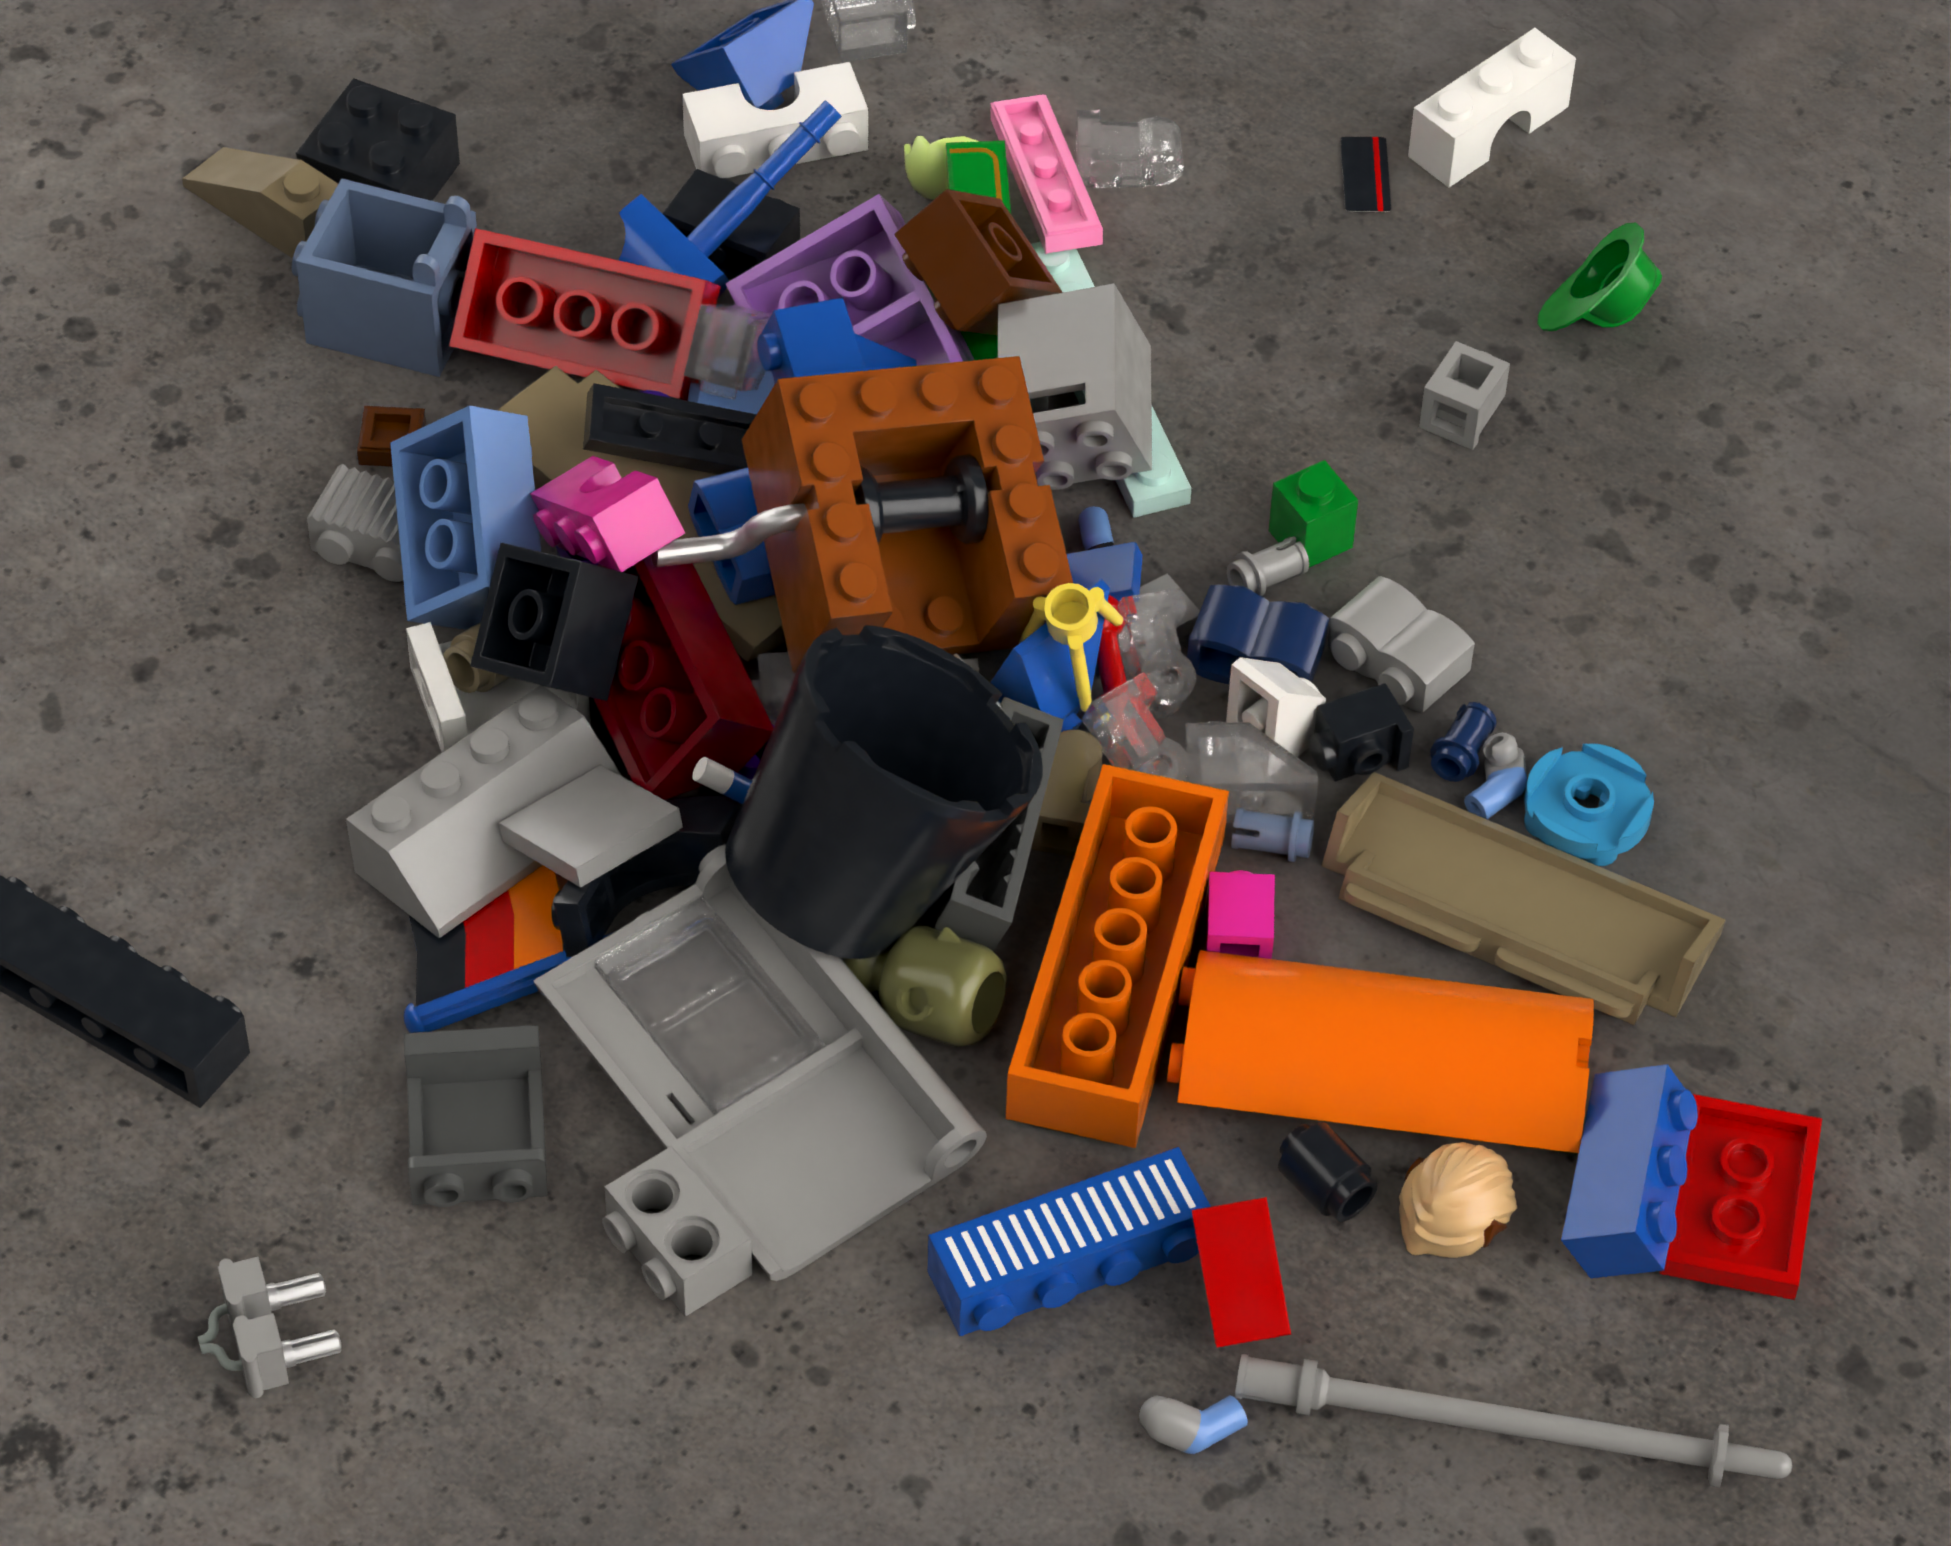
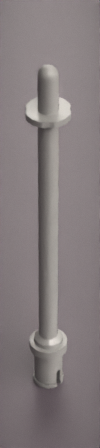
[1235,1354,1793,1487]

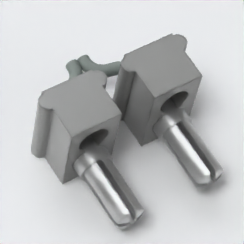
[198,1257,342,1398]

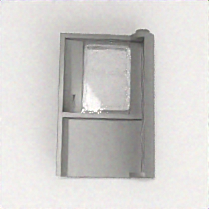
[533,845,987,1281]

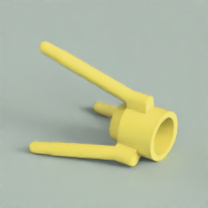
[1019,583,1123,712]

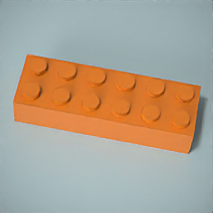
[1006,764,1229,1148]

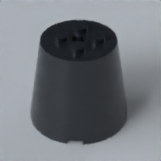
[725,625,1043,959]

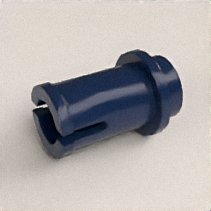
[1430,702,1497,782]

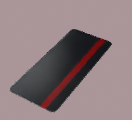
[1341,137,1391,212]

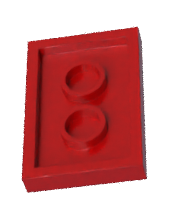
[1659,1094,1822,1300]

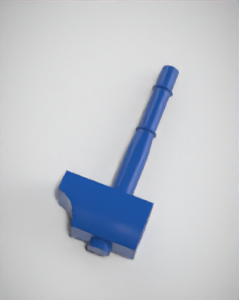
[619,100,842,298]

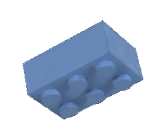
[390,405,541,629]

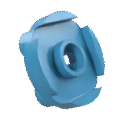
[1524,744,1654,866]

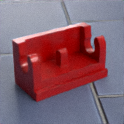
[1191,1197,1292,1348]

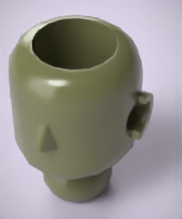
[843,926,1007,1047]

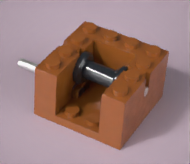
[651,356,1073,673]

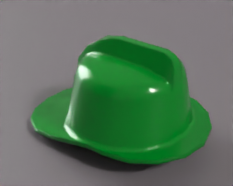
[1537,222,1662,331]

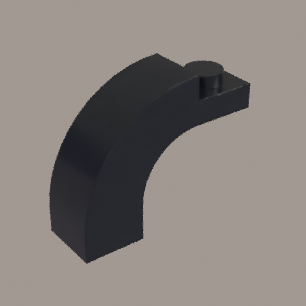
[552,796,742,957]

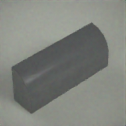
[935,697,1064,951]

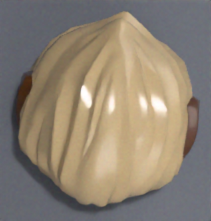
[1399,1142,1518,1258]

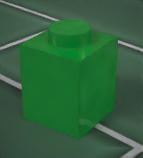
[1268,460,1358,568]

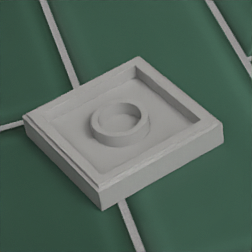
[499,765,683,887]

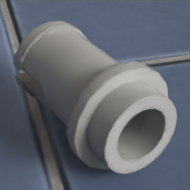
[1227,536,1309,596]

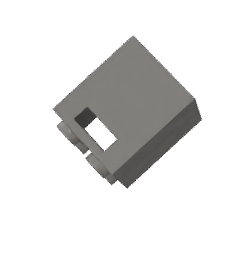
[998,283,1152,490]

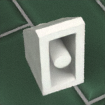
[1224,657,1326,779]

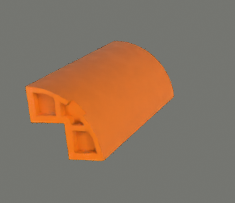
[1167,950,1594,1153]

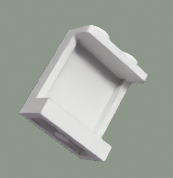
[406,622,591,752]

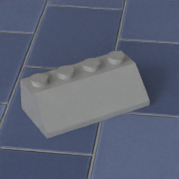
[346,685,622,938]

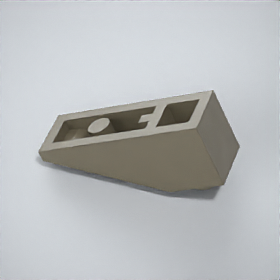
[182,147,338,258]

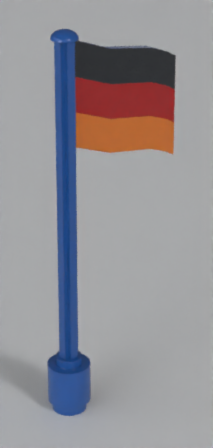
[404,865,712,1033]

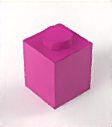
[1205,870,1275,959]

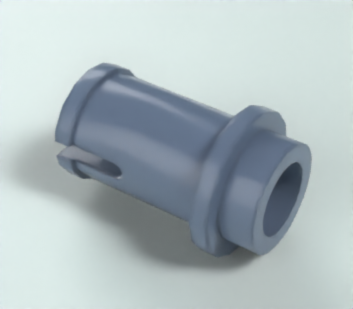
[1231,808,1314,863]

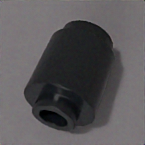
[1278,1122,1378,1222]

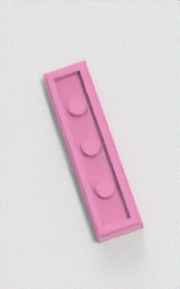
[990,94,1103,254]

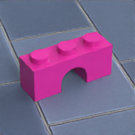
[530,456,685,572]

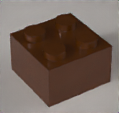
[894,189,1063,336]

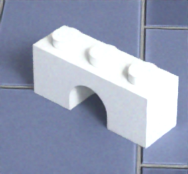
[1408,28,1576,188]
[682,62,868,178]

